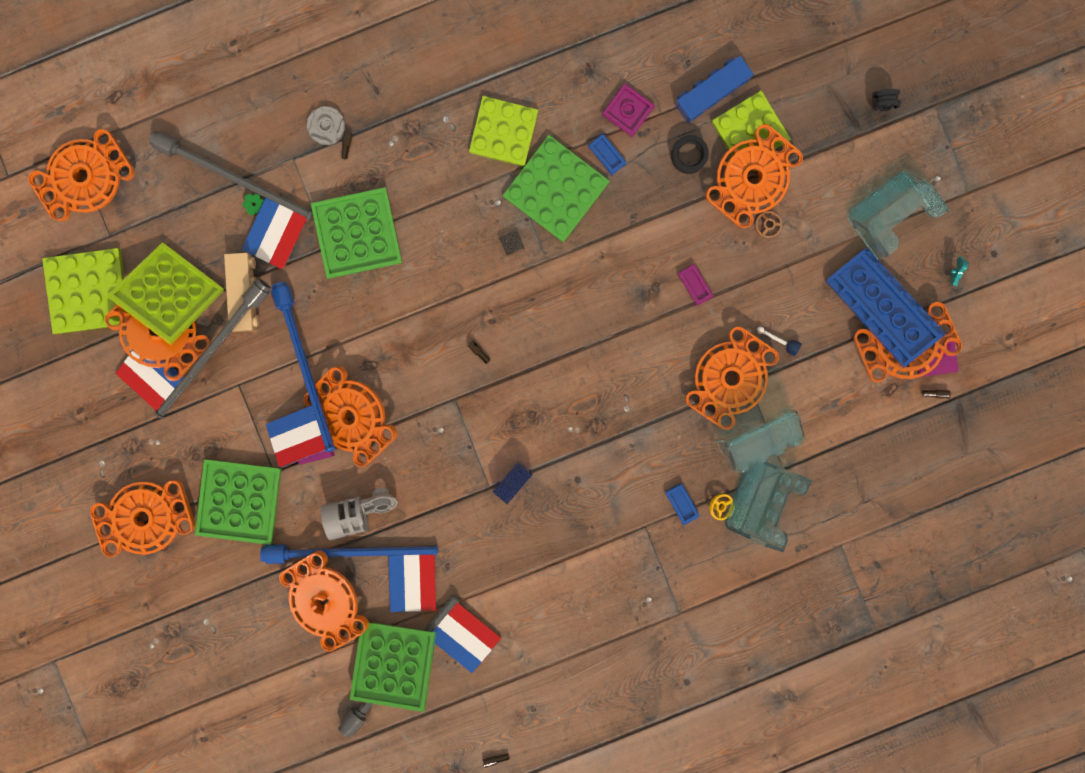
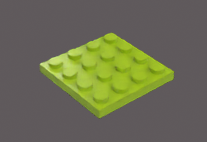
[108,242,224,345]
[42,248,125,334]

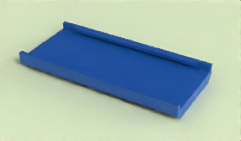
[826,248,946,369]

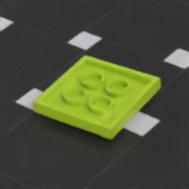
[711,91,791,156]
[469,96,539,167]

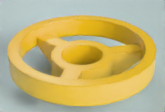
[709,493,734,520]

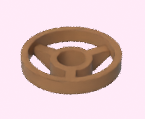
[755,211,782,238]

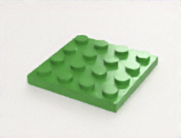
[503,135,610,243]
[311,187,403,279]
[195,459,282,545]
[350,622,437,712]

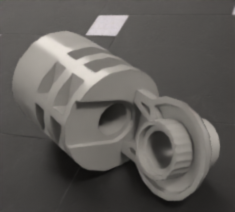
[321,488,398,540]

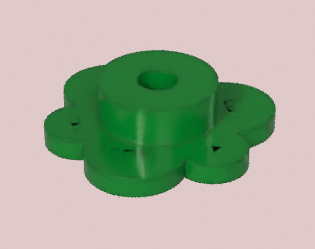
[242,194,264,215]

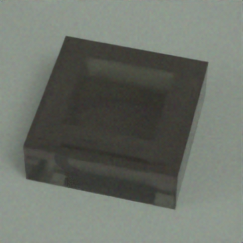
[499,230,524,256]

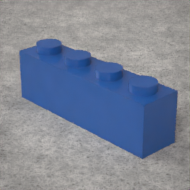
[675,55,754,124]

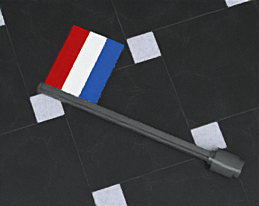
[149,131,313,270]
[115,278,271,418]
[338,595,501,738]

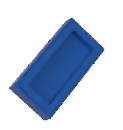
[588,133,627,176]
[664,483,700,526]

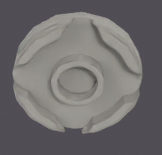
[306,106,346,146]

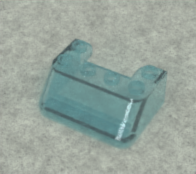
[847,171,950,260]
[717,408,805,473]
[725,458,812,552]

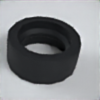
[671,135,709,174]

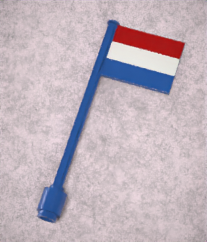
[266,282,336,468]
[260,544,438,612]

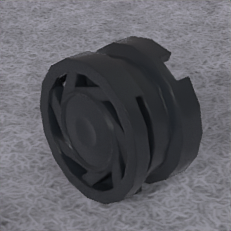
[872,89,901,111]

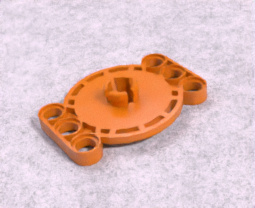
[705,124,803,228]
[28,129,135,222]
[853,302,962,383]
[105,305,210,381]
[685,327,779,430]
[304,366,398,467]
[90,480,195,557]
[279,550,369,652]

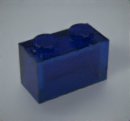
[493,461,533,504]

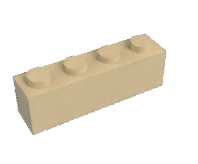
[224,253,260,332]

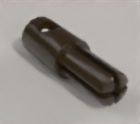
[341,131,353,159]
[467,340,490,364]
[922,390,951,399]
[482,753,510,768]

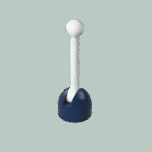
[757,326,802,357]

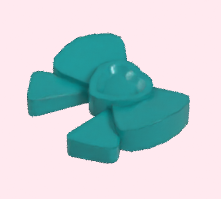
[950,256,968,287]

